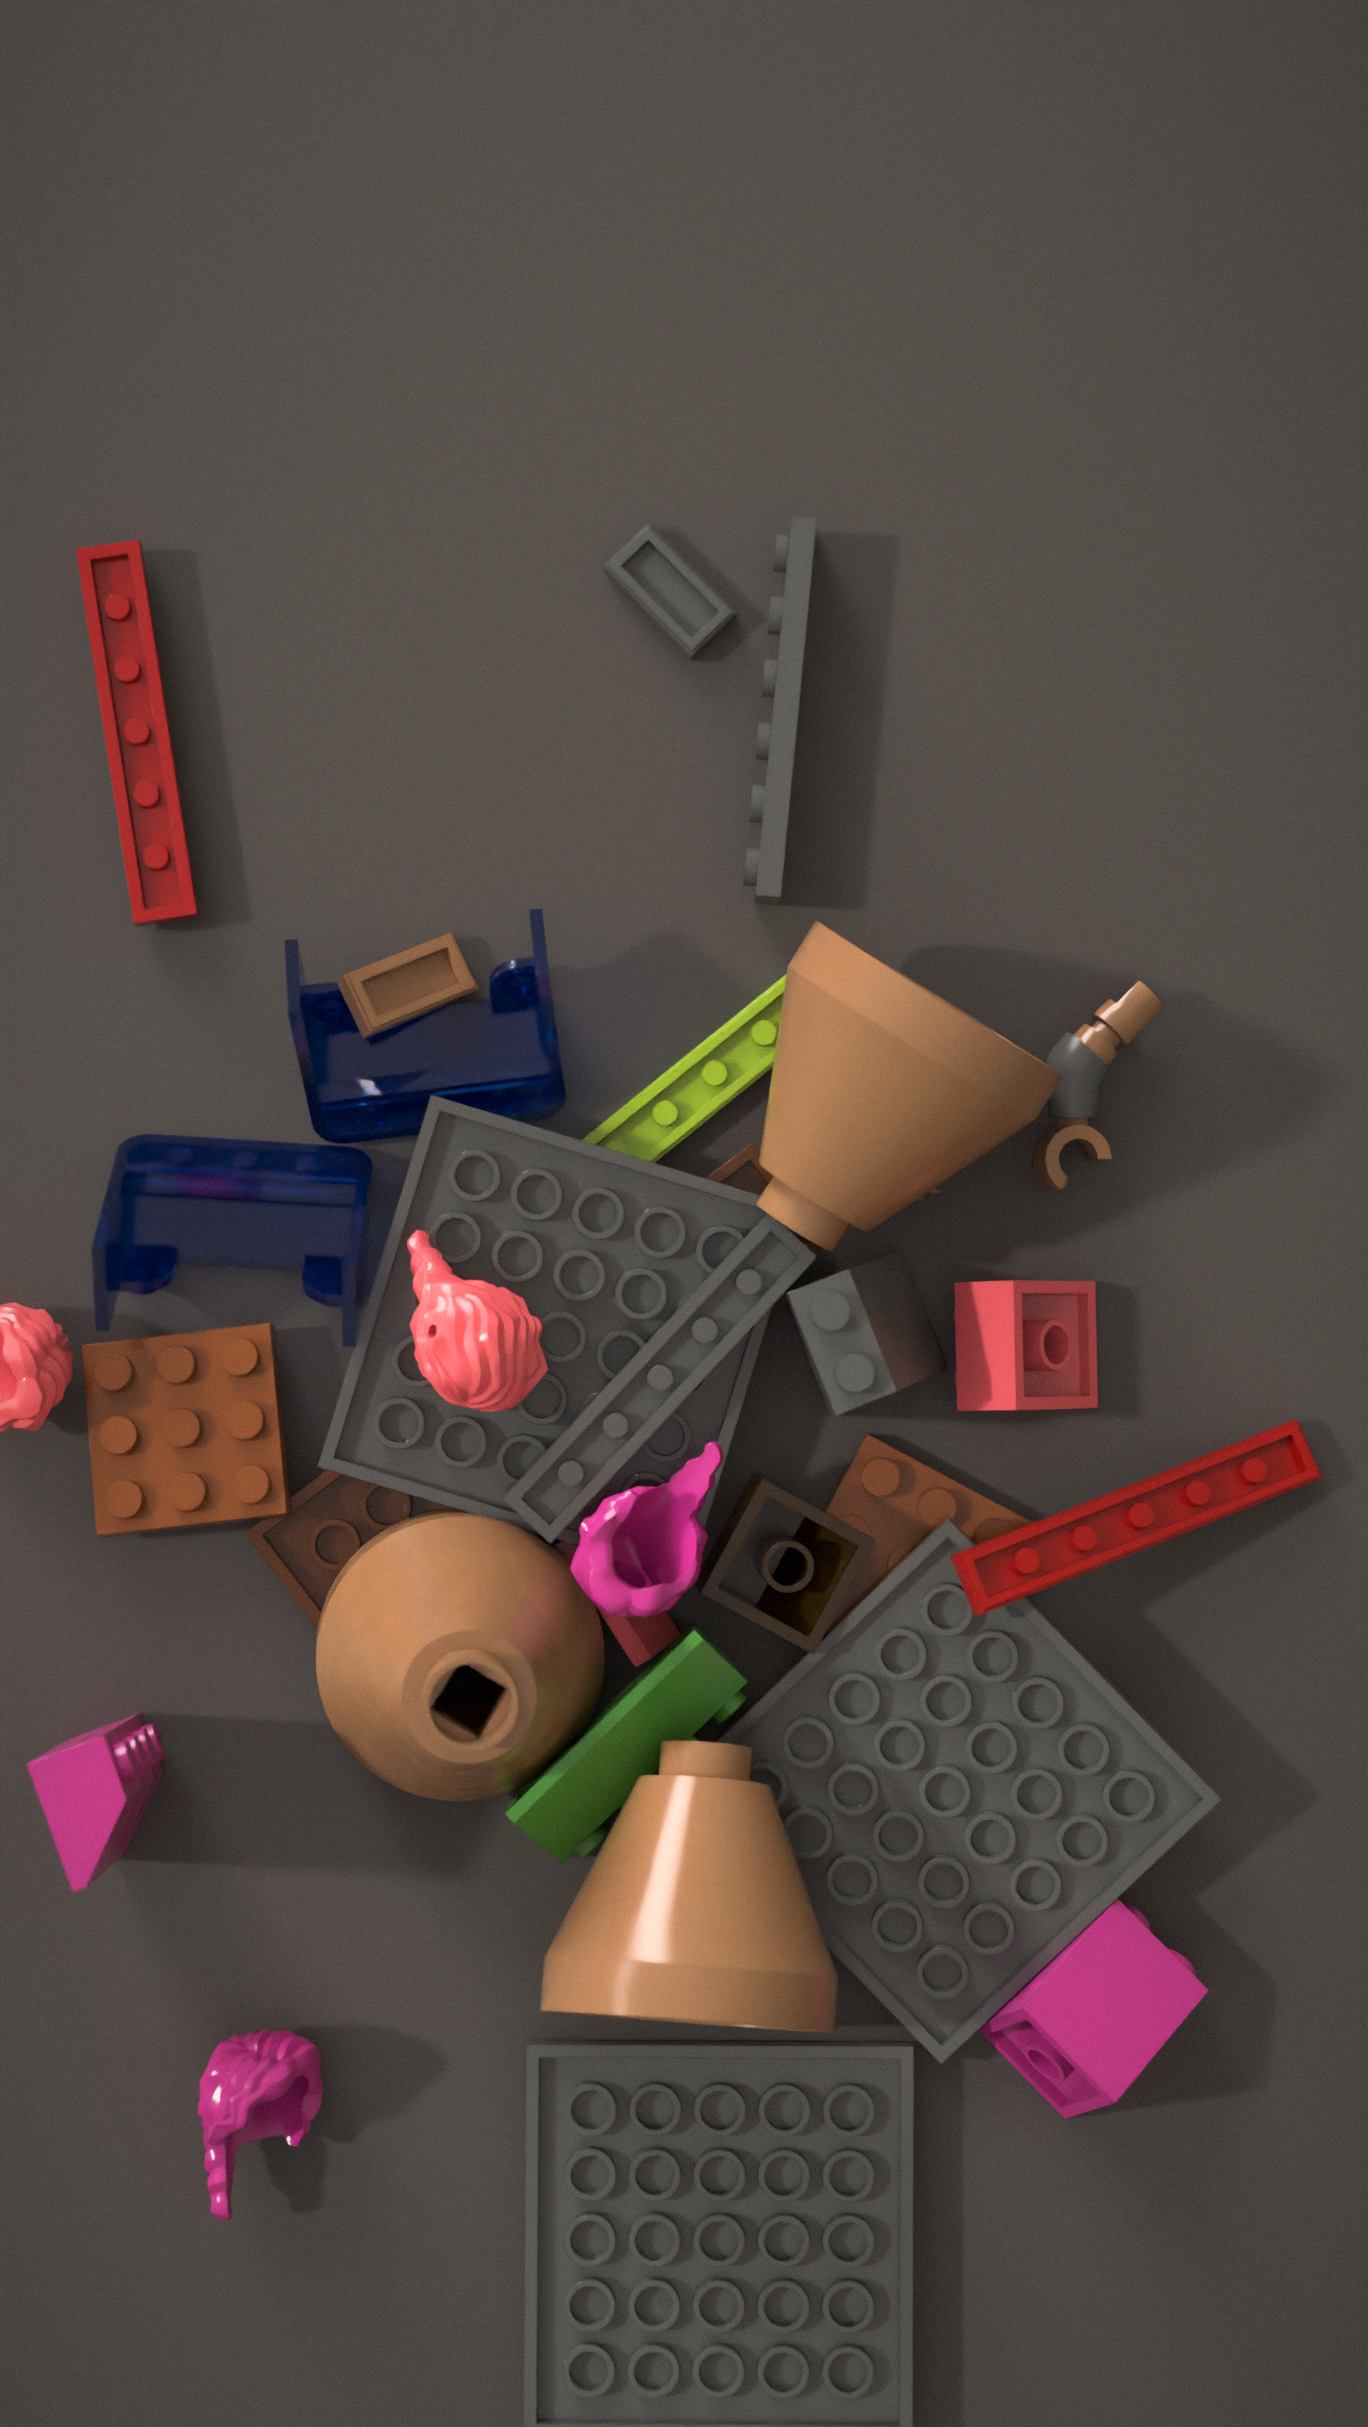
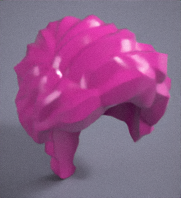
[570,1441,725,1617]
[198,2029,323,2220]

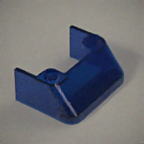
[285,908,566,1144]
[91,1134,372,1347]

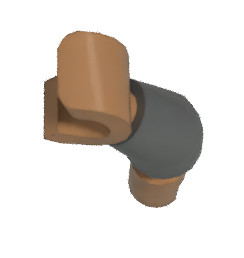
[1032,981,1164,1192]

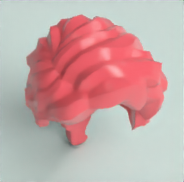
[407,1230,548,1412]
[0,1302,74,1432]

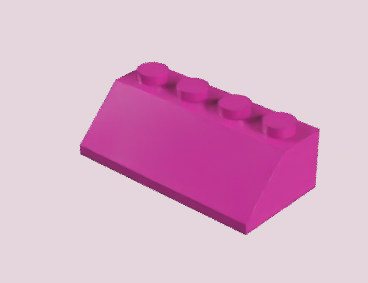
[27,1713,167,1892]

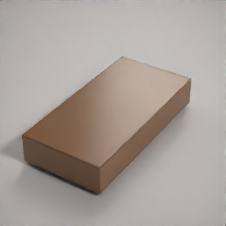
[336,932,479,1039]

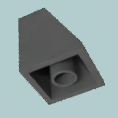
[783,1250,948,1416]

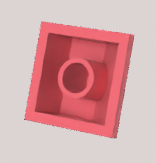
[954,1280,1098,1411]

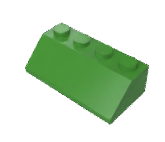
[505,1622,748,1863]

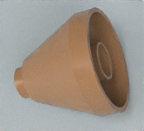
[756,920,1063,1252]
[316,1508,605,1801]
[540,1740,838,2033]

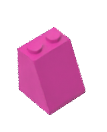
[978,1898,1209,2119]

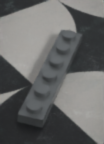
[743,515,817,905]
[503,1213,817,1543]

